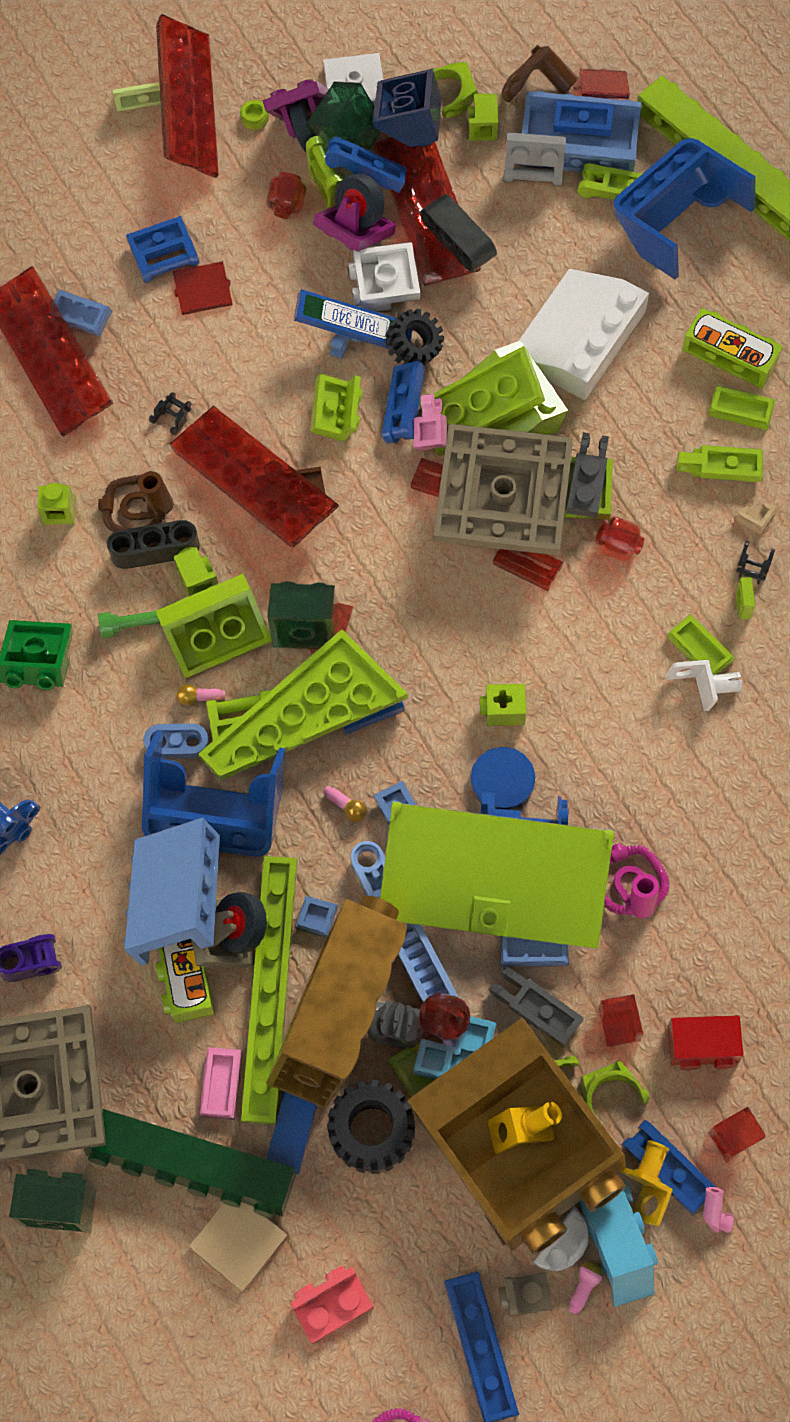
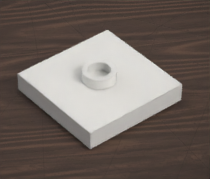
[323,53,383,112]

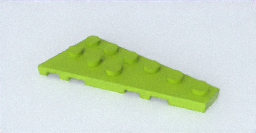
[198,629,408,781]

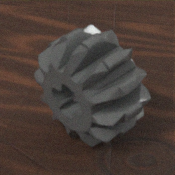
[367,1001,425,1049]

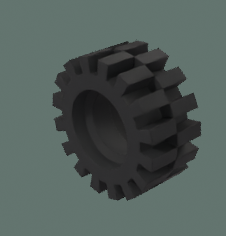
[385,309,444,366]

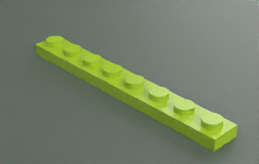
[241,856,297,1125]

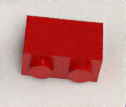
[668,1015,744,1070]

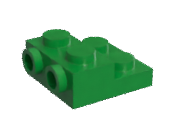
[0,620,73,690]

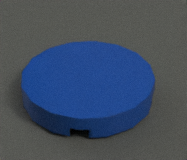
[470,747,536,810]

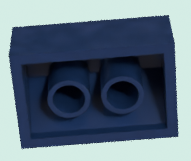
[373,68,442,147]

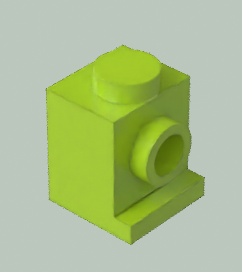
[468,93,498,141]
[37,483,75,525]
[173,547,218,596]

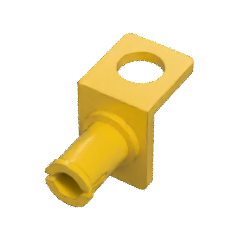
[487,1102,562,1154]
[620,1140,673,1227]

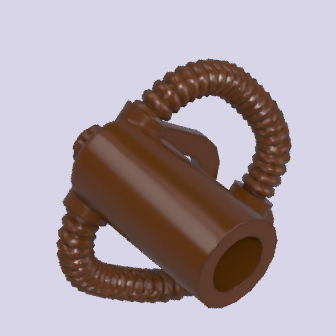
[501,45,578,103]
[98,471,174,532]

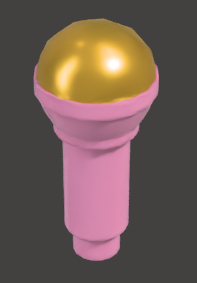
[568,1261,603,1315]

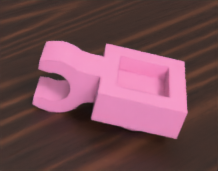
[414,394,447,451]

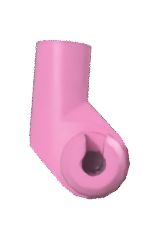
[703,1187,734,1233]

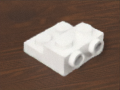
[348,242,420,312]

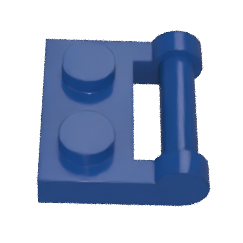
[126,216,200,283]

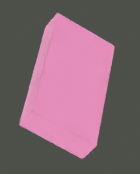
[200,1047,242,1120]

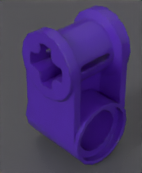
[0,934,62,982]

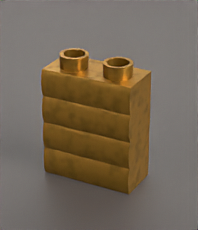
[266,895,407,1109]
[407,1018,626,1255]

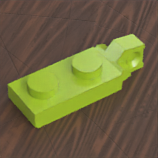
[676,445,763,482]

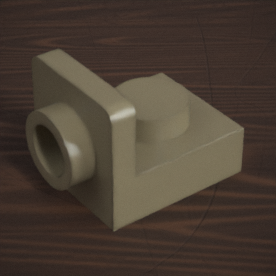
[498,1272,552,1317]

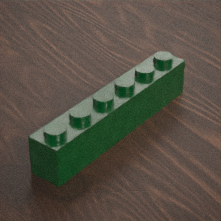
[84,1109,296,1218]

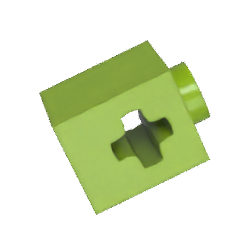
[479,683,526,726]

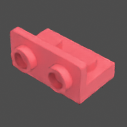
[290,1266,374,1344]

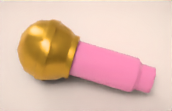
[176,684,225,706]
[323,786,367,823]

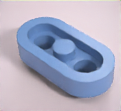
[143,724,209,759]

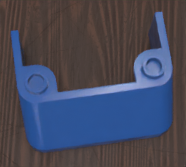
[614,138,756,280]
[142,730,285,857]

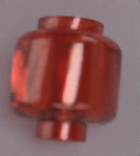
[266,172,307,219]
[595,516,644,562]
[419,993,471,1040]

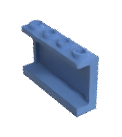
[518,91,641,172]
[124,818,220,965]

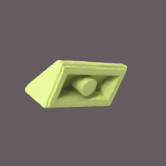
[113,80,173,111]

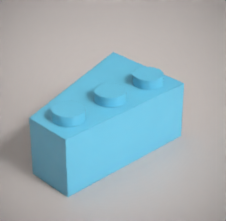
[579,1174,658,1307]

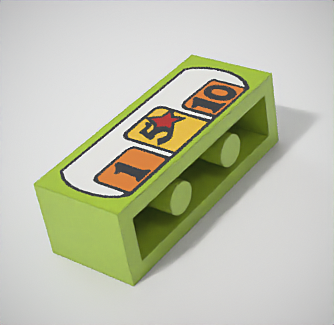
[682,308,783,389]
[153,939,215,1023]

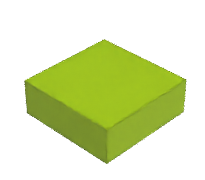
[735,577,755,619]

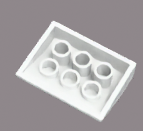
[518,269,649,401]

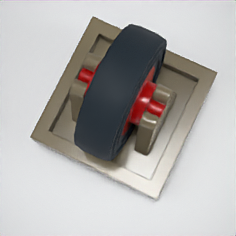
[192,892,267,968]

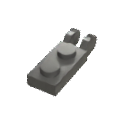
[566,432,609,518]
[488,966,584,1048]

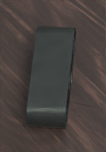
[420,194,497,272]
[107,520,200,569]

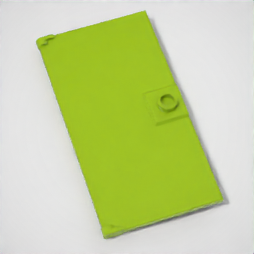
[380,801,614,949]

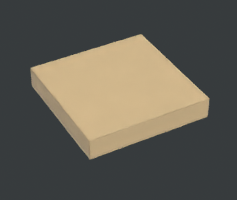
[189,1202,288,1292]

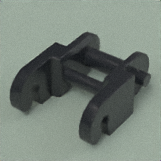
[149,392,192,435]
[736,541,775,585]

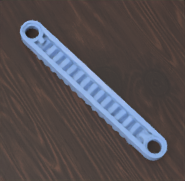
[351,841,468,1047]

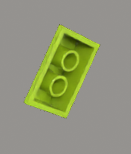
[464,341,568,435]
[156,573,272,679]

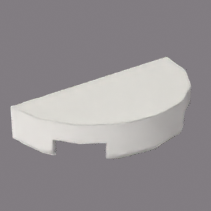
[533,1206,588,1271]

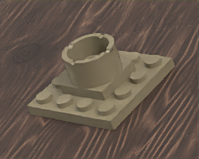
[433,424,573,556]
[0,1005,106,1162]

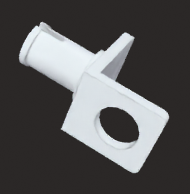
[665,660,742,711]

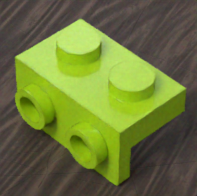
[310,374,363,442]

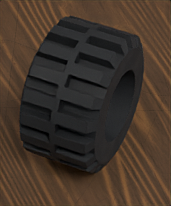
[327,1080,415,1174]

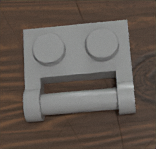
[504,132,566,186]

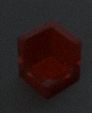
[598,994,643,1047]
[708,1106,765,1163]

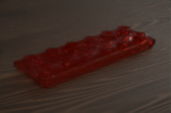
[156,14,219,178]
[373,137,481,286]
[0,266,113,437]
[170,405,339,547]

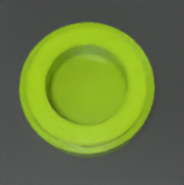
[240,100,269,130]

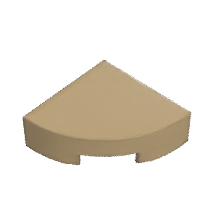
[734,503,778,535]

